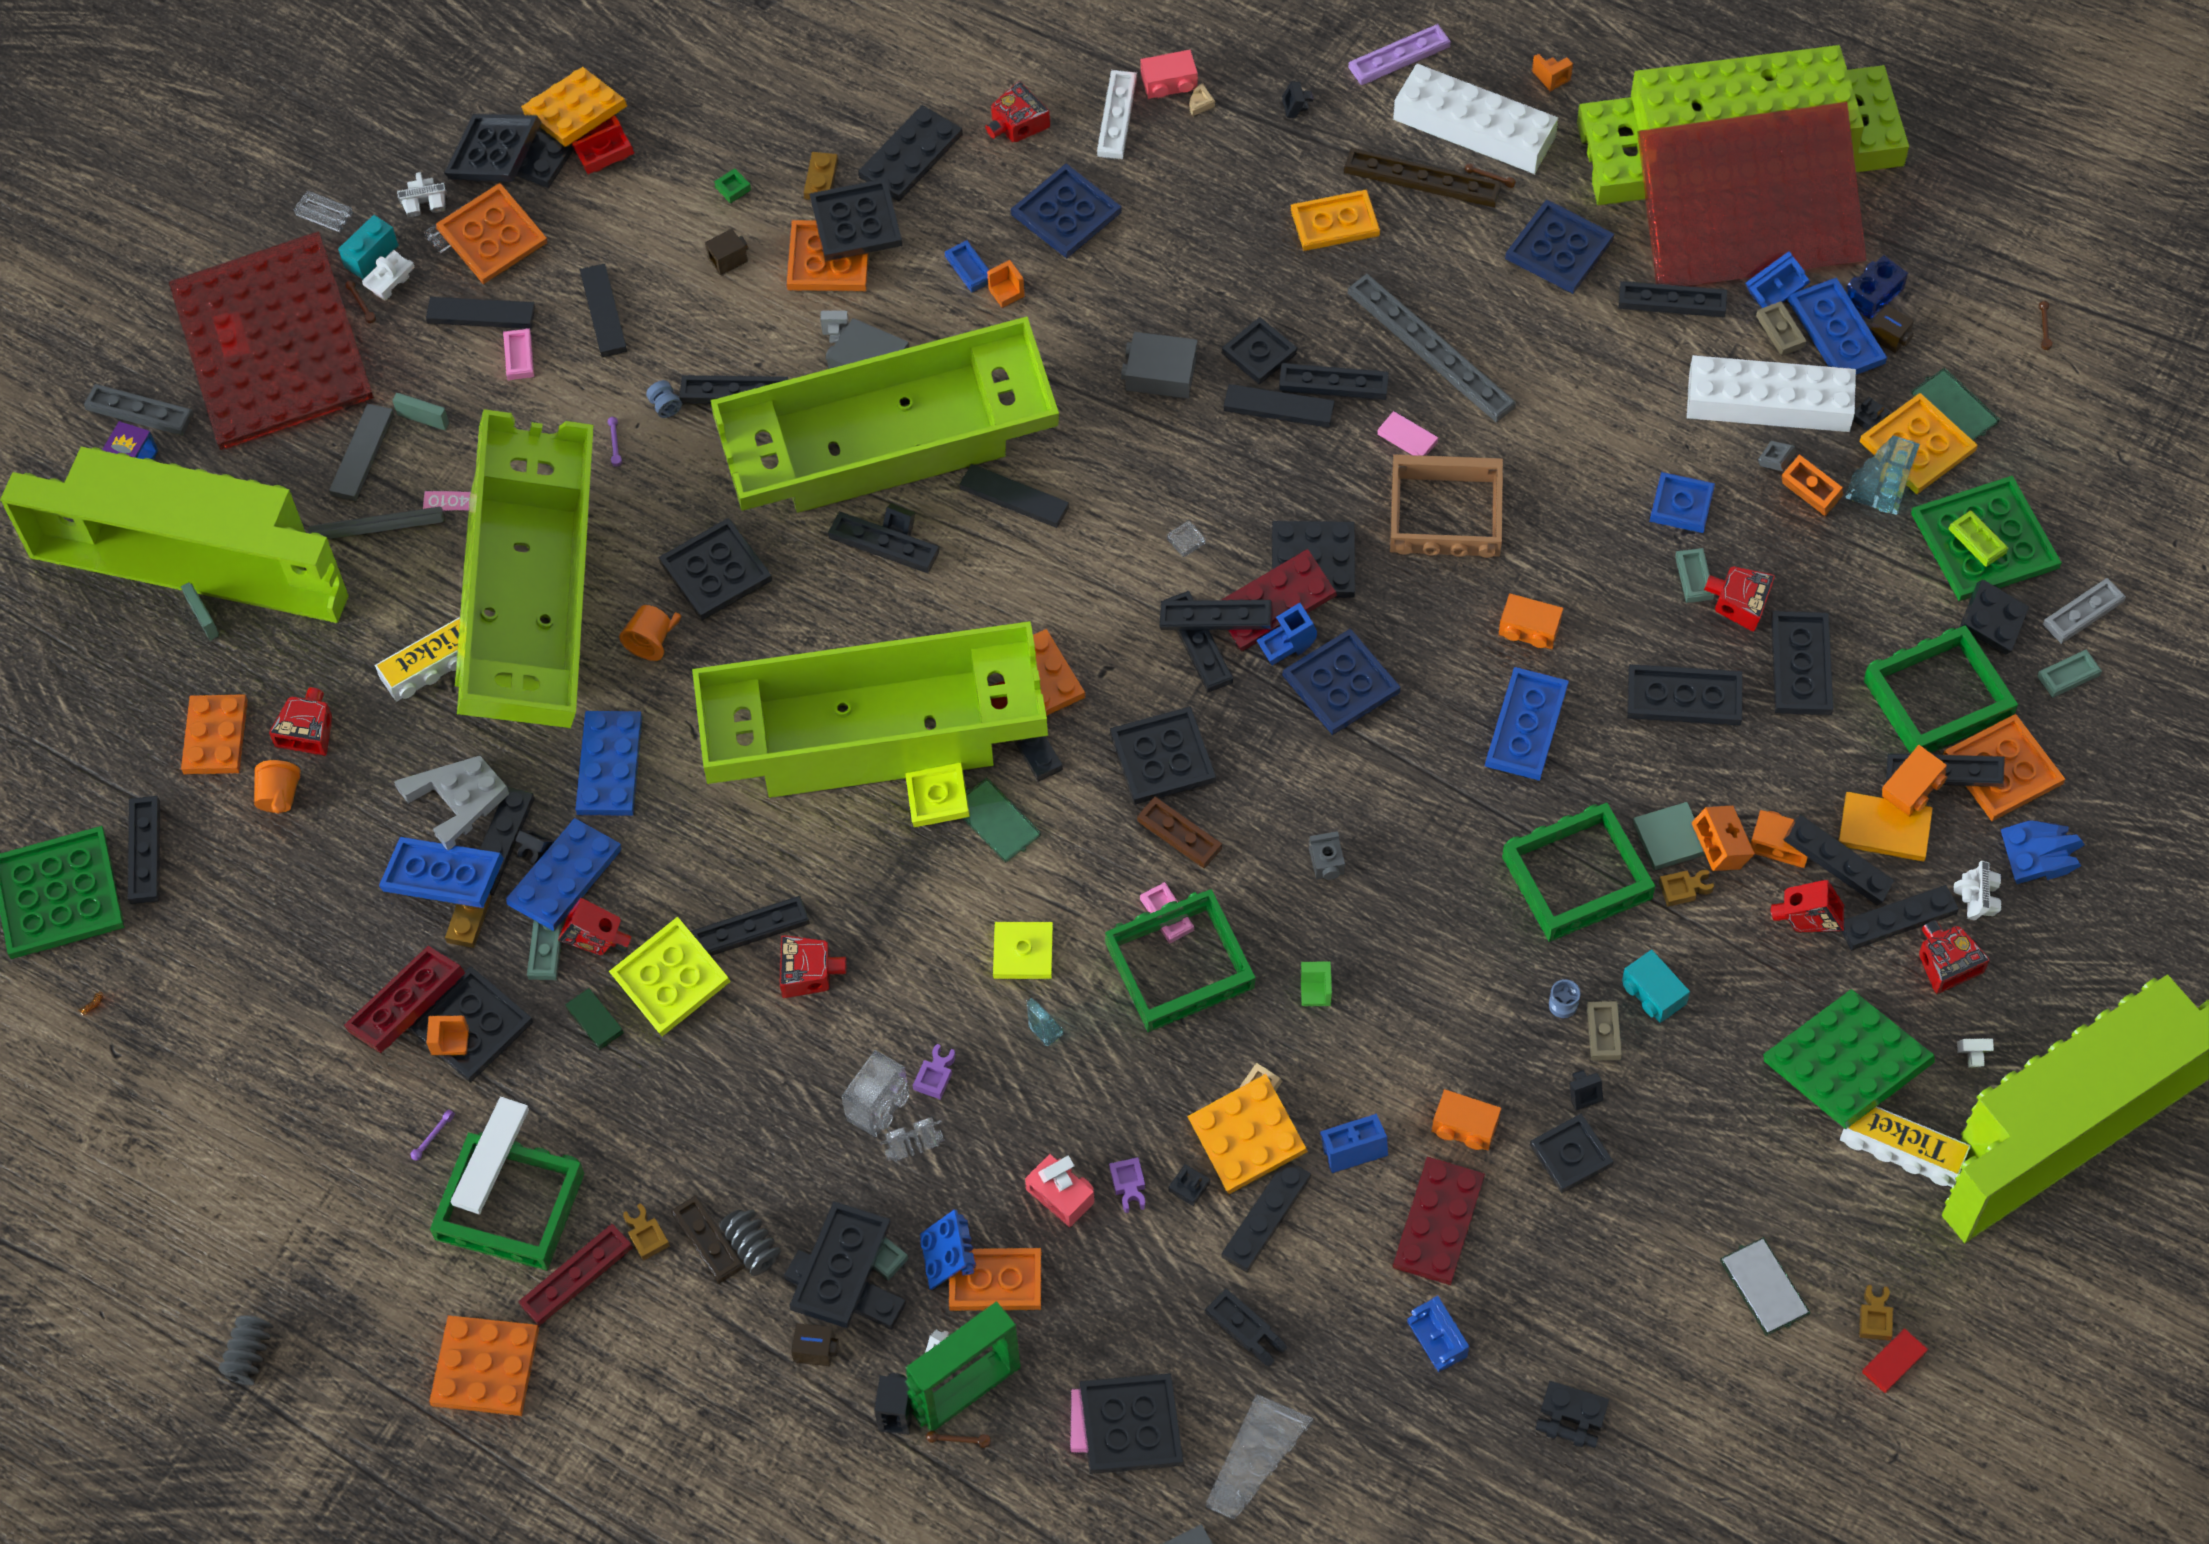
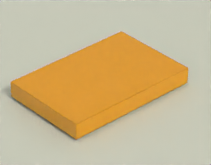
[1291,190,1380,251]
[1839,792,1933,862]

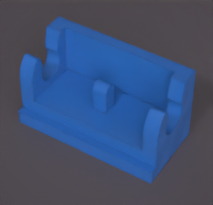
[1746,251,1810,308]
[1320,1114,1388,1173]
[1407,1295,1469,1373]

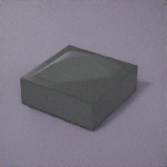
[1758,441,1797,471]

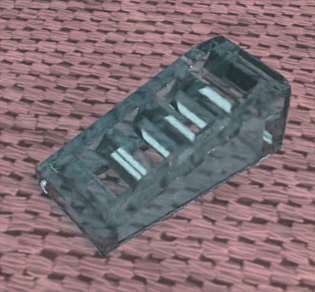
[1027,998,1064,1046]

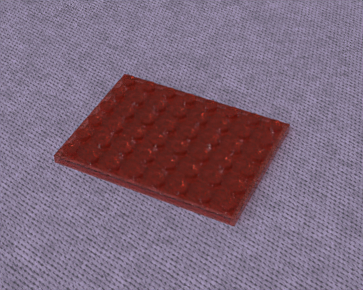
[1637,102,1867,286]
[169,231,374,450]

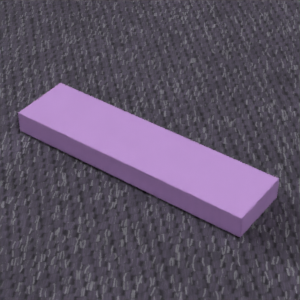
[1349,24,1450,85]

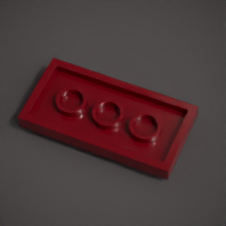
[1221,549,1337,652]
[344,946,465,1054]
[1393,1157,1485,1286]

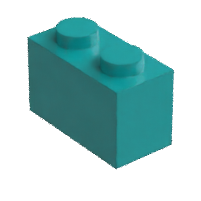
[338,215,399,280]
[1622,949,1690,1023]

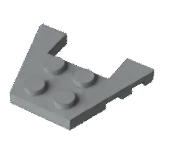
[394,756,509,850]

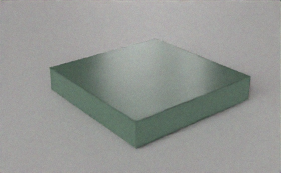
[1633,802,1705,871]

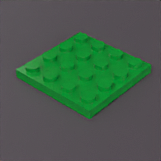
[1911,475,2062,601]
[0,826,125,959]
[1763,989,1935,1129]

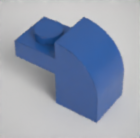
[1257,603,1317,666]

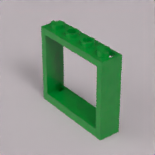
[1863,625,2018,754]
[1502,802,1655,942]
[1105,889,1255,1032]
[430,1132,585,1271]
[905,1301,1021,1431]

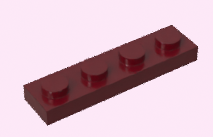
[518,1224,633,1326]

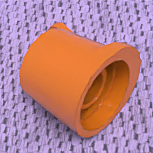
[619,605,681,661]
[254,760,301,814]

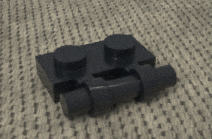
[1535,1381,1609,1448]

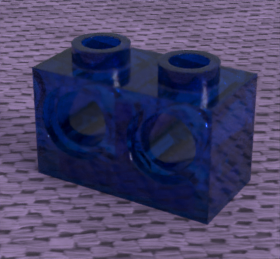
[1846,255,1908,320]

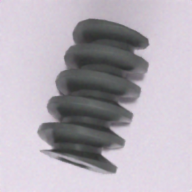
[719,1209,781,1276]
[218,1316,274,1385]

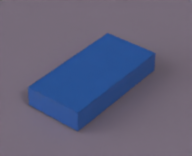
[945,240,989,293]

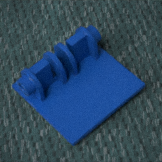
[920,1209,976,1290]

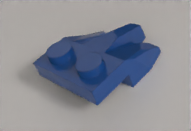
[2000,821,2085,884]

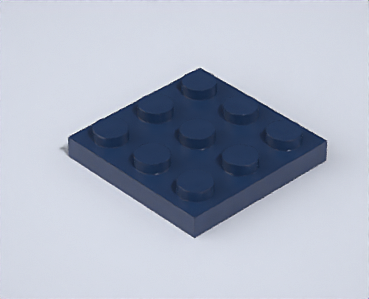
[1011,164,1122,259]
[1505,199,1614,294]
[1283,628,1401,735]

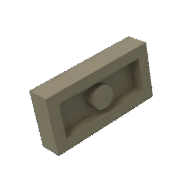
[1756,301,1806,356]
[1587,1001,1622,1061]

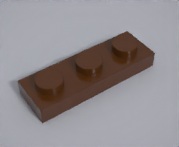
[1137,797,1222,869]

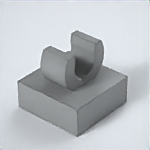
[820,311,849,343]

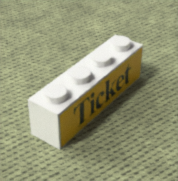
[375,617,460,702]
[1840,1106,1971,1187]

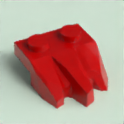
[572,115,634,174]

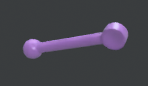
[607,417,622,466]
[411,1109,455,1161]

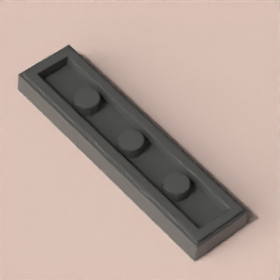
[84,384,194,436]
[329,403,394,501]

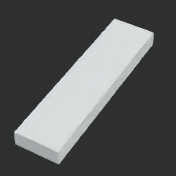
[1097,70,1137,159]
[451,1096,529,1215]

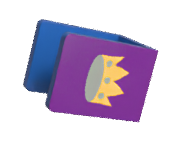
[102,421,159,460]

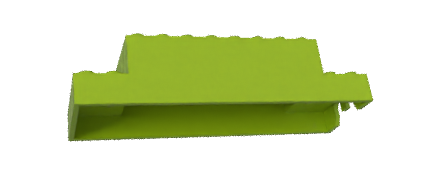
[1577,45,1909,205]
[711,317,1059,513]
[455,409,593,728]
[0,447,349,623]
[692,621,1048,798]
[1941,974,2209,1243]

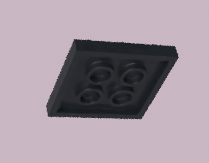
[444,114,542,182]
[809,178,903,262]
[658,518,772,621]
[1272,521,1355,598]
[1110,706,1216,805]
[408,966,533,1083]
[1078,1373,1183,1474]

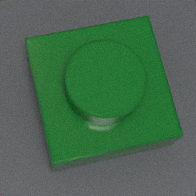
[714,168,751,204]

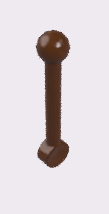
[1465,163,1516,188]
[345,280,376,323]
[2039,301,2052,350]
[926,1430,991,1448]

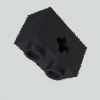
[874,1373,913,1435]

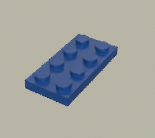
[1788,277,1887,375]
[1485,667,1569,781]
[575,711,643,816]
[506,818,622,931]
[379,837,504,908]

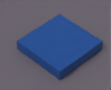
[1649,472,1715,533]

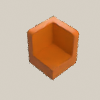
[1532,54,1573,91]
[987,260,1025,308]
[426,1016,469,1055]

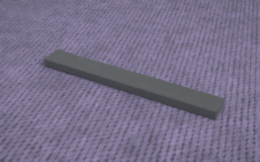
[1348,274,1516,423]

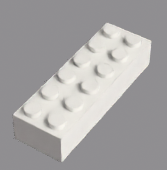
[1393,64,1558,174]
[1687,356,1856,432]

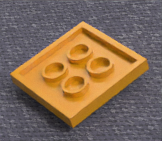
[521,67,627,147]
[1860,393,1978,494]
[1187,1074,1308,1194]

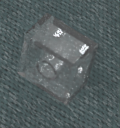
[841,1050,909,1137]

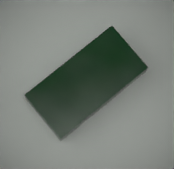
[565,988,624,1050]

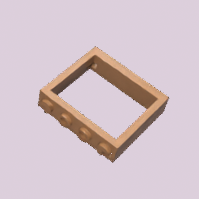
[1390,455,1503,558]

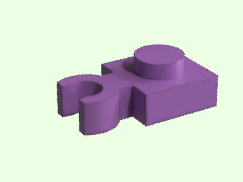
[913,1044,955,1100]
[1109,1158,1145,1213]

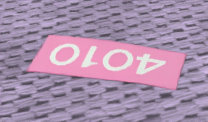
[423,491,471,511]

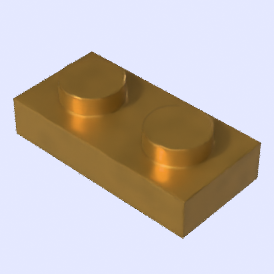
[804,152,838,200]
[445,893,491,948]

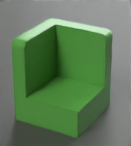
[1301,962,1332,1006]

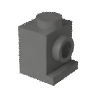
[1309,831,1345,880]

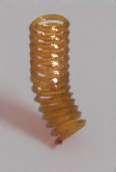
[78,992,104,1016]

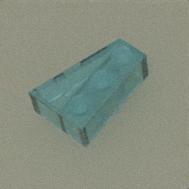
[1844,435,1920,515]

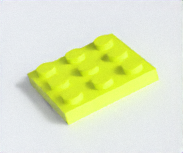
[609,917,731,1037]

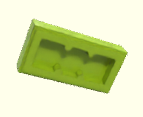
[1949,510,2008,567]

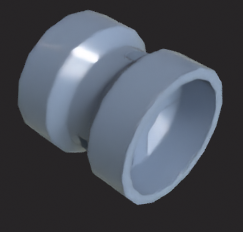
[646,380,682,418]
[1549,979,1580,1018]

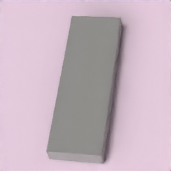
[2043,578,2126,644]

